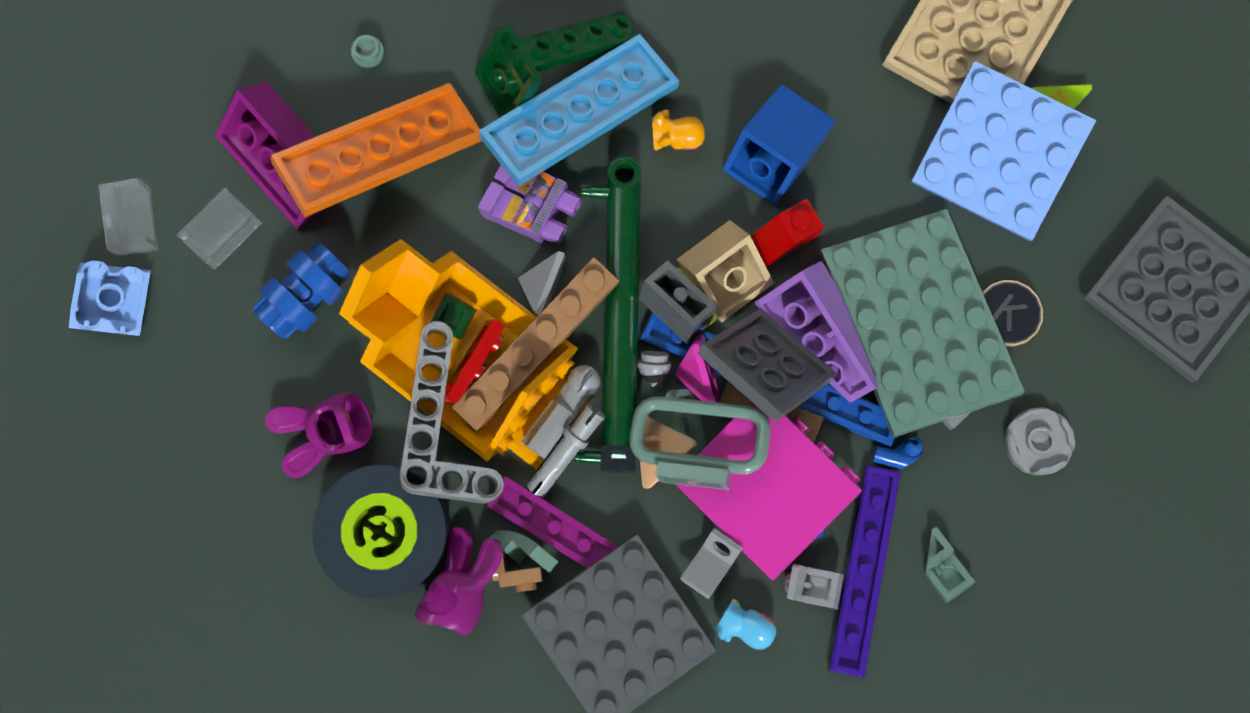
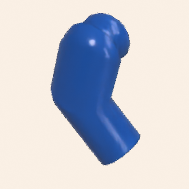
[872,436,924,469]

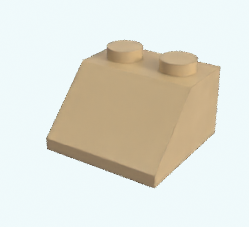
[676,220,774,323]

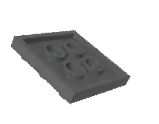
[697,308,836,423]

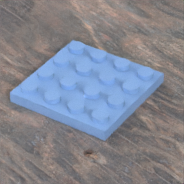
[911,61,1096,241]

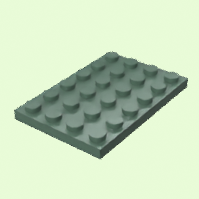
[820,209,1025,438]

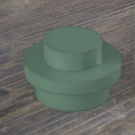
[351,35,384,68]

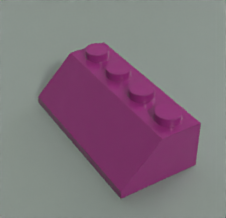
[215,82,326,230]

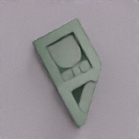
[925,527,975,604]
[490,530,558,572]

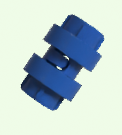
[253,243,350,339]

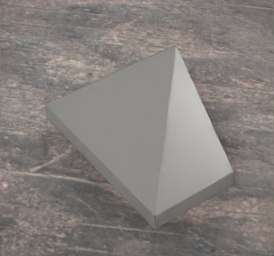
[518,251,566,317]

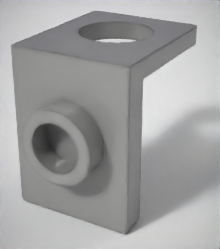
[680,528,743,599]

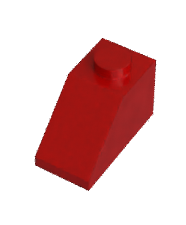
[751,198,825,267]

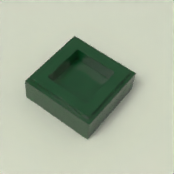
[430,293,477,340]

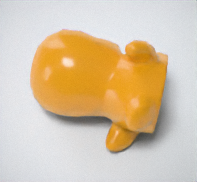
[652,109,705,150]

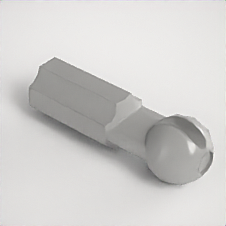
[521,365,601,459]

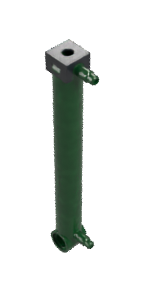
[573,156,641,474]

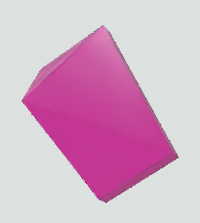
[674,334,721,402]

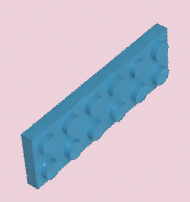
[479,34,679,187]

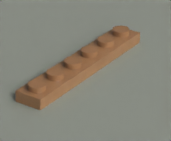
[452,258,619,431]

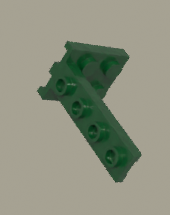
[474,10,639,117]

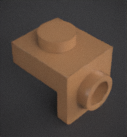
[492,551,544,592]

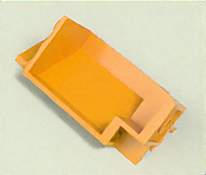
[339,239,596,470]

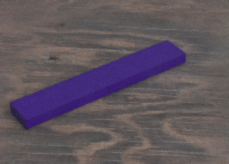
[828,465,901,678]

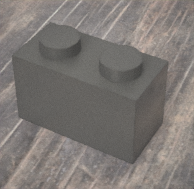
[639,260,717,344]

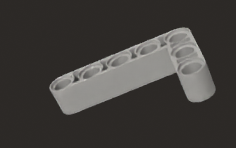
[400,321,504,504]

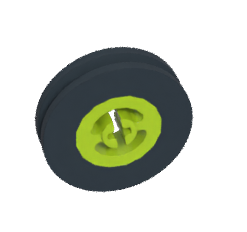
[312,465,449,599]

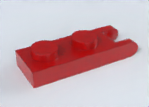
[444,319,505,403]

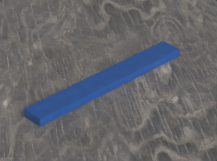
[640,312,895,448]

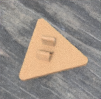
[640,416,697,489]

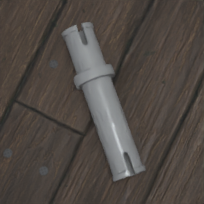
[527,404,605,498]

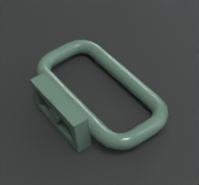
[630,396,771,490]

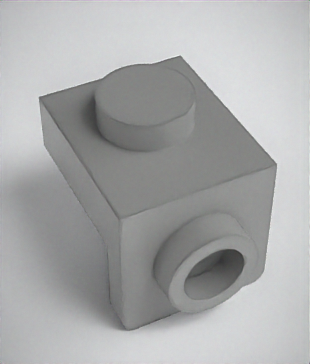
[785,564,844,609]

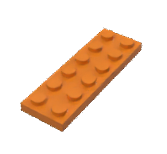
[271,83,482,217]

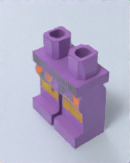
[478,165,582,244]

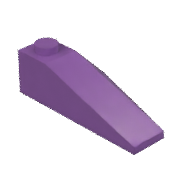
[755,261,879,403]

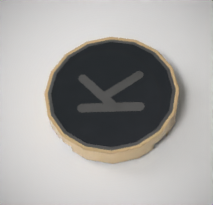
[983,280,1043,347]

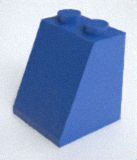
[723,84,836,207]

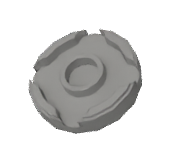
[1004,407,1076,476]

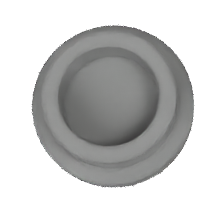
[637,351,671,387]

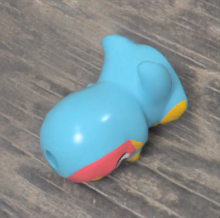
[716,599,777,650]

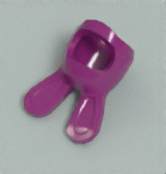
[265,392,372,479]
[414,527,502,637]

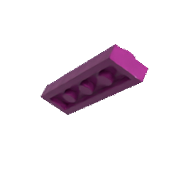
[487,476,618,568]

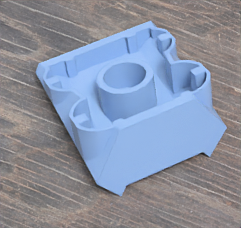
[69,260,151,336]

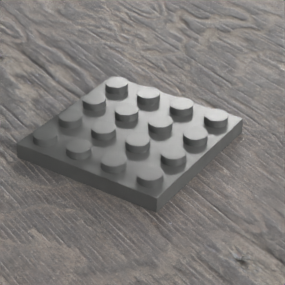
[1083,195,1250,383]
[521,534,716,713]

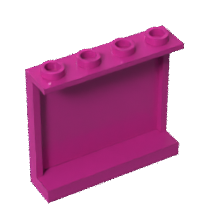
[675,401,862,581]

